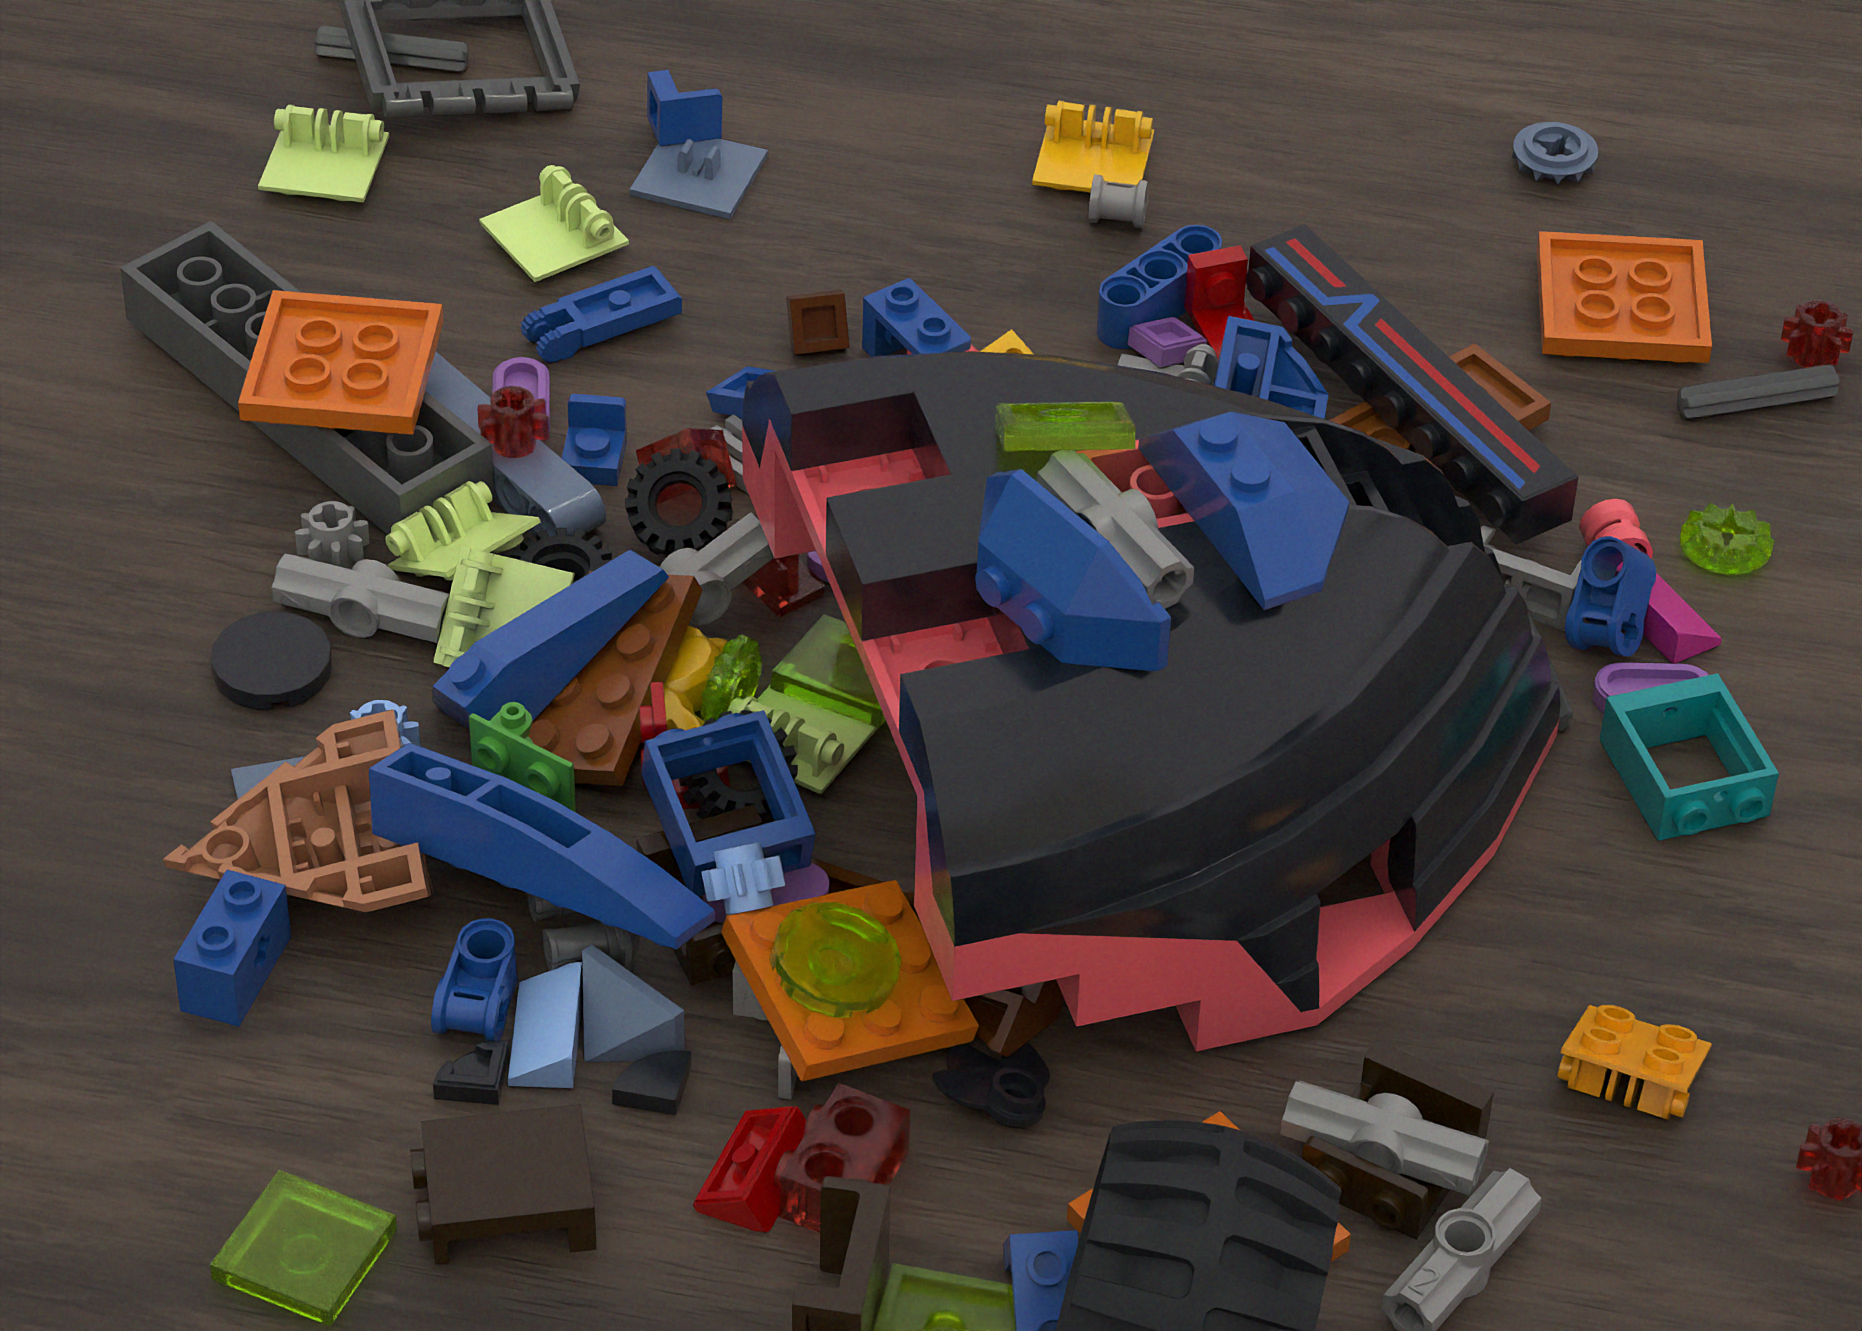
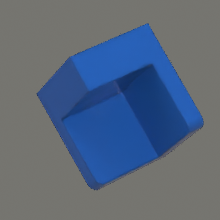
[647,70,723,146]

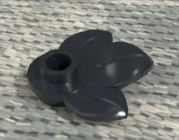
[932,1042,1050,1128]

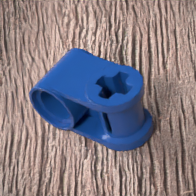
[1565,536,1656,657]
[431,918,518,1042]

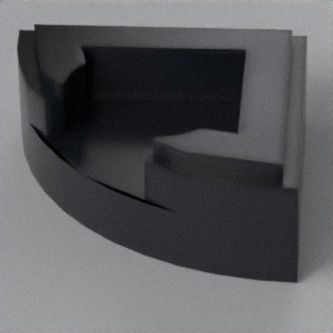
[433,1040,509,1105]
[612,1050,691,1115]

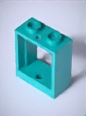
[1599,673,1779,841]

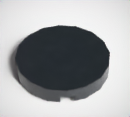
[211,612,332,709]

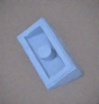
[508,962,583,1088]

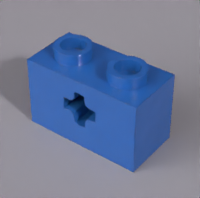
[173,870,291,1027]

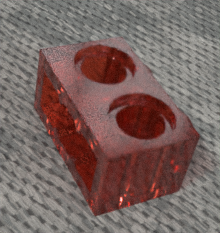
[774,1083,910,1233]

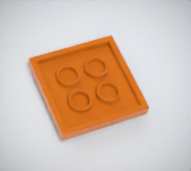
[1537,231,1712,363]
[238,290,444,435]
[721,880,979,1082]

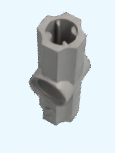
[1037,446,1194,609]
[660,512,774,625]
[271,553,449,643]
[1280,1081,1489,1196]
[1381,1168,1542,1331]

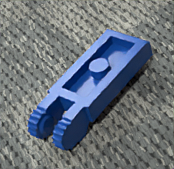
[520,265,682,363]

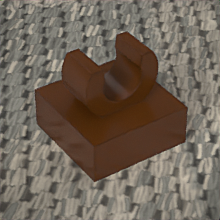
[786,290,850,354]

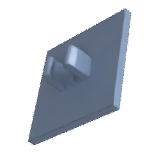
[629,139,768,219]

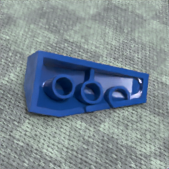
[432,550,669,730]

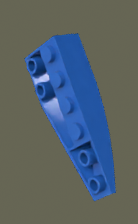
[369,743,715,949]

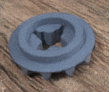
[1512,122,1598,185]

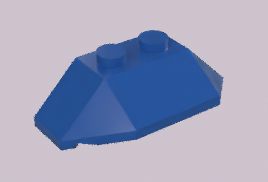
[1213,316,1329,419]
[1138,412,1349,610]
[975,469,1171,671]

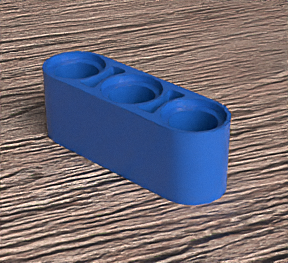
[1096,225,1222,349]

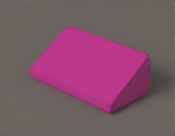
[1615,563,1722,664]

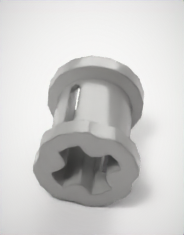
[1088,174,1149,229]

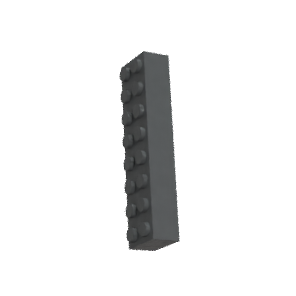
[120,221,495,535]

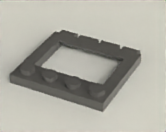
[337,0,580,118]

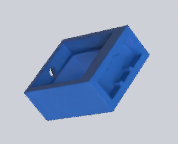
[642,710,816,896]

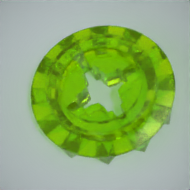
[1680,502,1774,575]
[700,634,762,721]

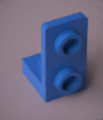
[862,278,971,357]
[1003,1230,1078,1331]

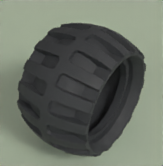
[1055,1120,1341,1331]

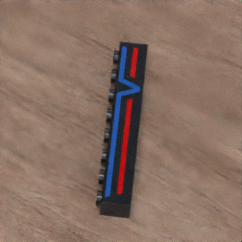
[1246,224,1579,545]

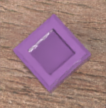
[1128,317,1207,368]

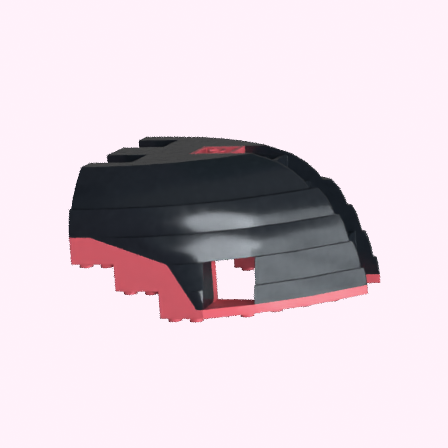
[742,351,1560,1052]

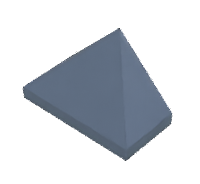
[582,944,685,1062]

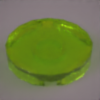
[769,902,902,1017]

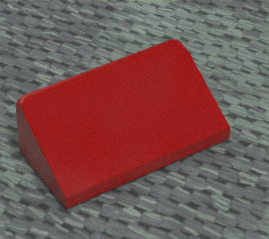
[693,1106,818,1233]

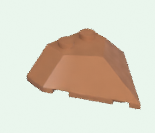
[163,709,434,912]

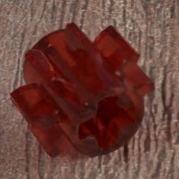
[1781,300,1854,368]
[477,386,549,458]
[1796,1117,1862,1201]

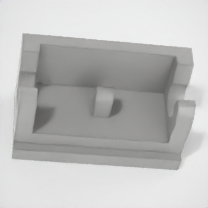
[1481,525,1581,631]

